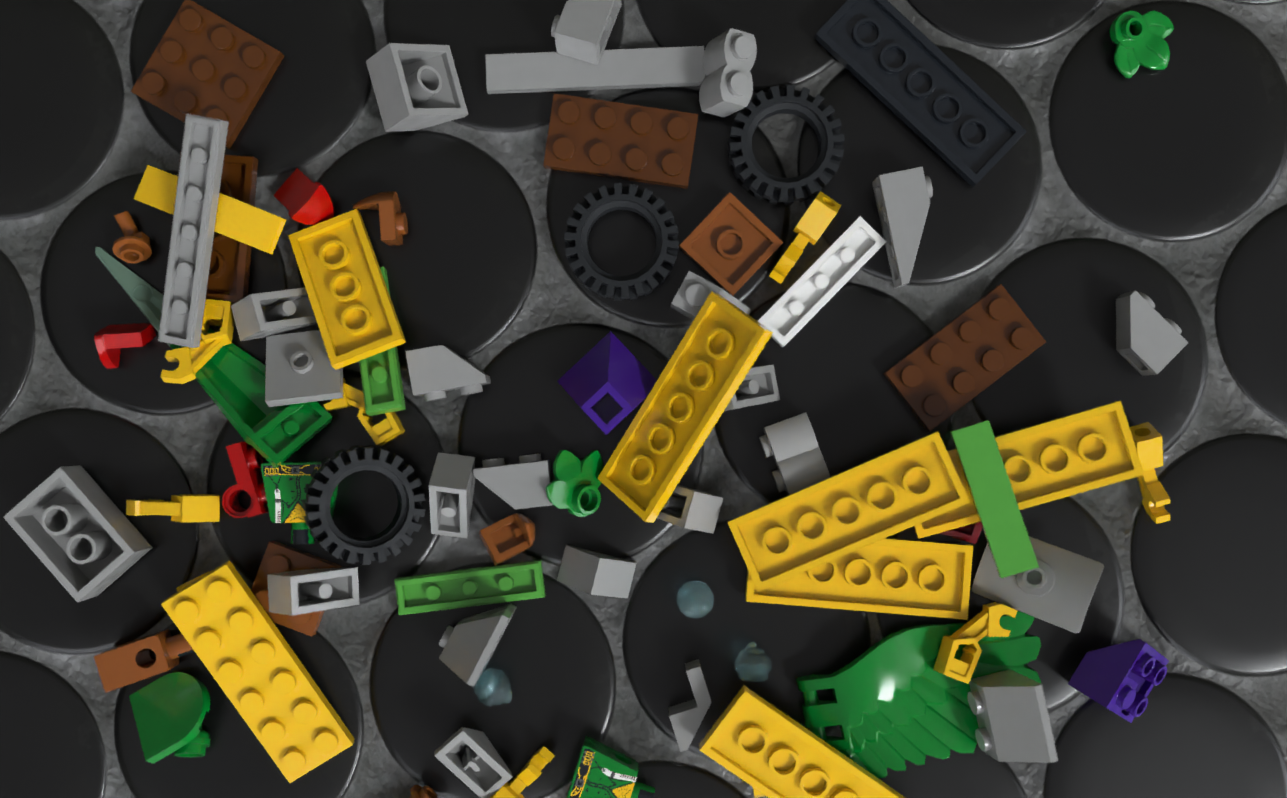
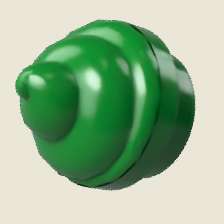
[174,724,211,757]

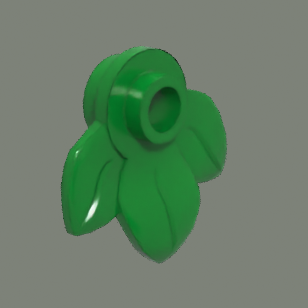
[1110,11,1174,79]
[545,450,604,517]

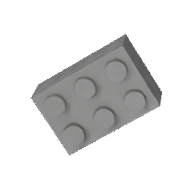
[3,465,153,602]

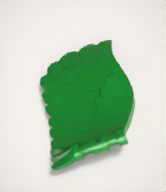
[796,611,1041,778]

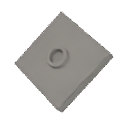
[265,330,343,407]

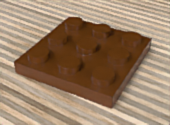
[131,0,284,149]

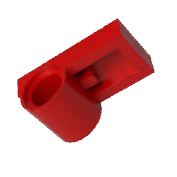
[222,442,269,518]

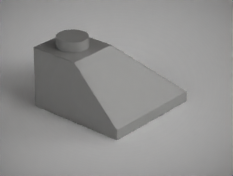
[438,604,517,687]

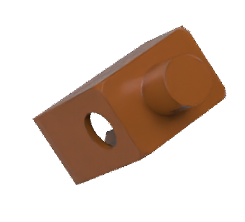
[94,629,195,693]

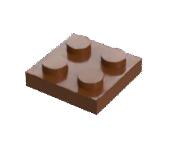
[679,192,783,296]
[251,540,341,637]

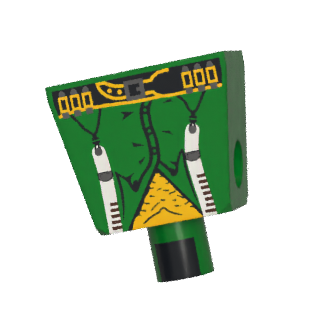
[261,461,338,545]
[566,736,655,798]

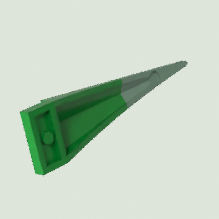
[95,247,332,469]

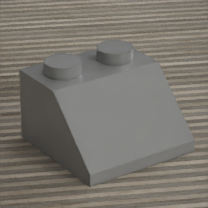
[366,43,469,132]
[968,669,1058,763]

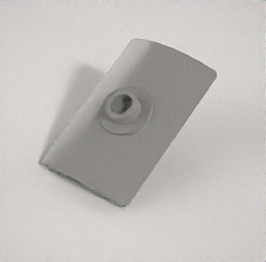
[971,536,1104,633]

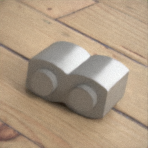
[699,28,757,118]
[759,412,830,496]

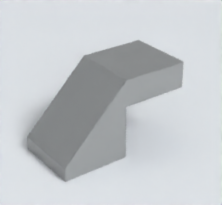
[668,659,712,752]

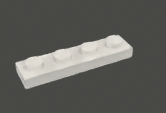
[758,216,887,348]

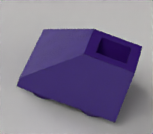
[558,331,657,435]
[1068,639,1169,723]

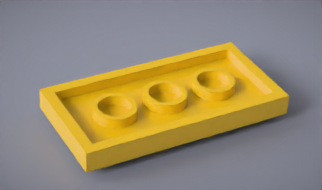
[288,208,406,370]

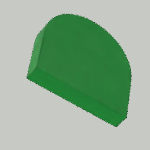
[129,672,210,764]

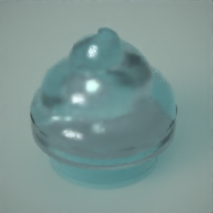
[677,581,714,618]
[735,642,772,682]
[474,668,512,706]

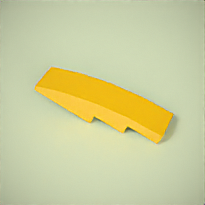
[134,165,286,254]

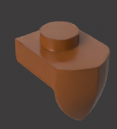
[353,191,408,246]
[479,513,535,565]

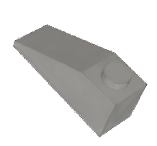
[872,166,933,289]

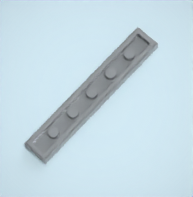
[485,46,705,94]
[158,114,229,348]

